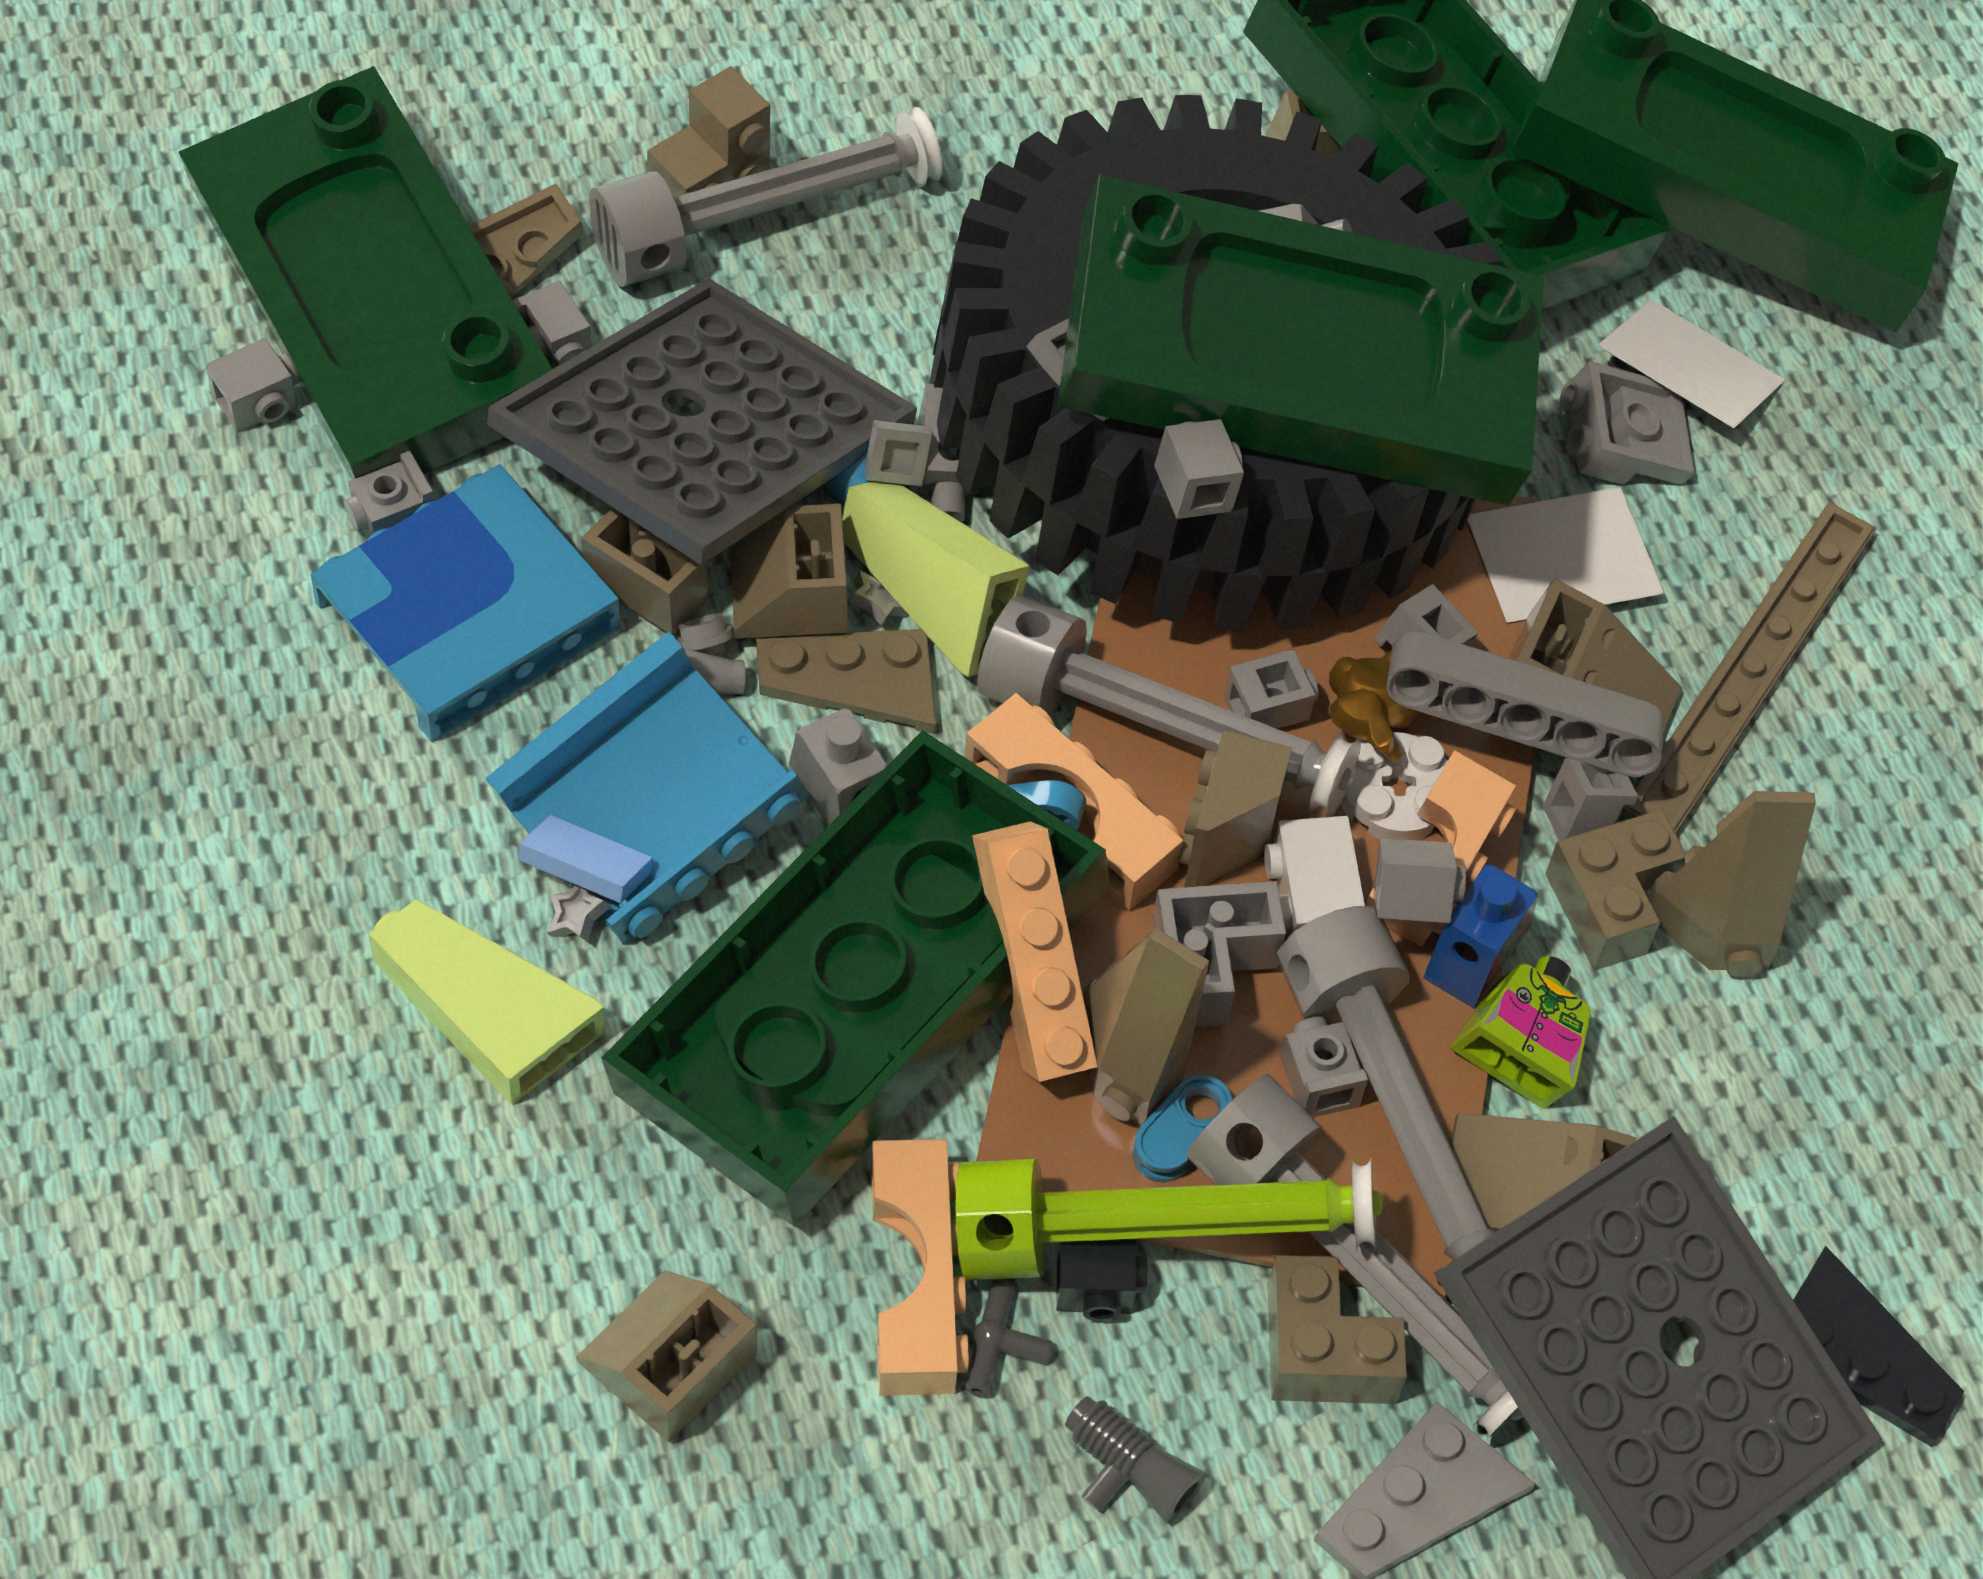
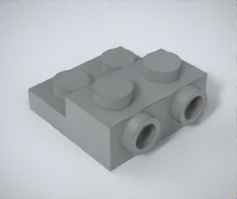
[1560,361,1694,485]

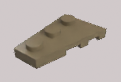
[469,183,583,299]
[756,629,936,734]

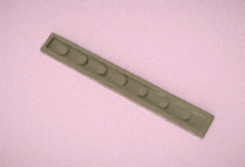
[1620,502,1877,835]

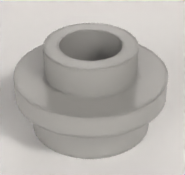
[677,613,734,655]

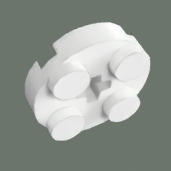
[1341,732,1448,840]

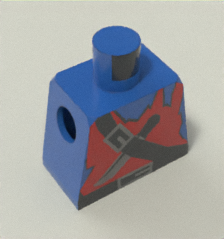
[1423,865,1539,1009]

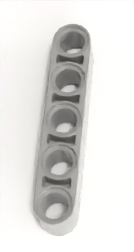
[1386,631,1664,777]

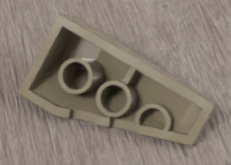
[1648,791,1816,977]
[1082,928,1209,1127]

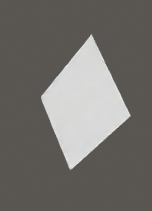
[1598,299,1785,428]
[1467,487,1664,623]

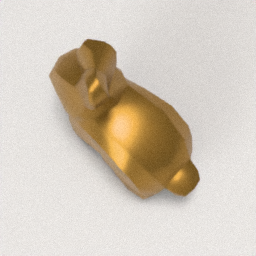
[1329,650,1420,763]

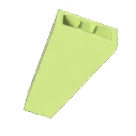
[842,481,1030,677]
[369,899,605,1105]

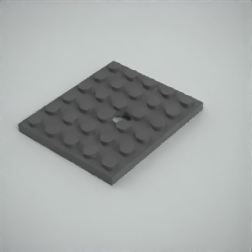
[487,278,917,565]
[1434,1116,1882,1579]

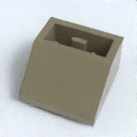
[730,504,848,639]
[1178,730,1292,887]
[576,1270,757,1442]

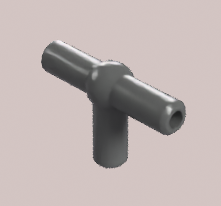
[965,1279,1054,1396]

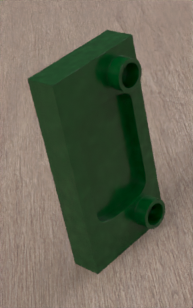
[1243,0,1670,309]
[1511,0,1959,333]
[178,66,553,480]
[1058,175,1544,506]
[601,730,1110,1227]

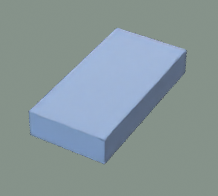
[518,815,653,903]

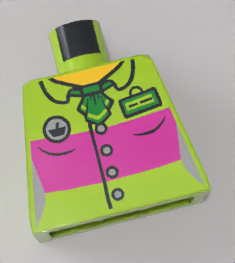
[1450,956,1591,1109]

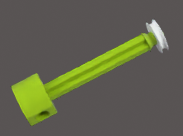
[956,1158,1383,1280]

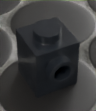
[1056,1239,1148,1322]

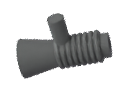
[1065,1396,1206,1524]

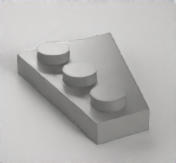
[1314,1401,1536,1579]

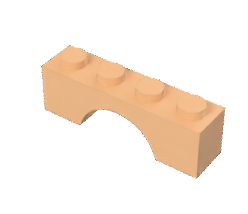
[964,693,1184,911]
[972,821,1097,1082]
[871,1139,969,1396]

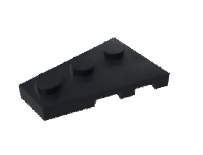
[1793,1245,1964,1447]

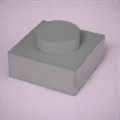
[864,420,932,486]

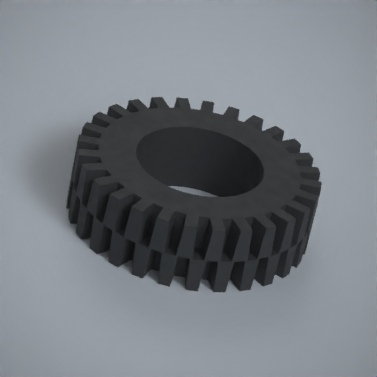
[930,95,1501,631]

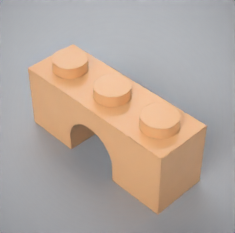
[1365,750,1516,947]

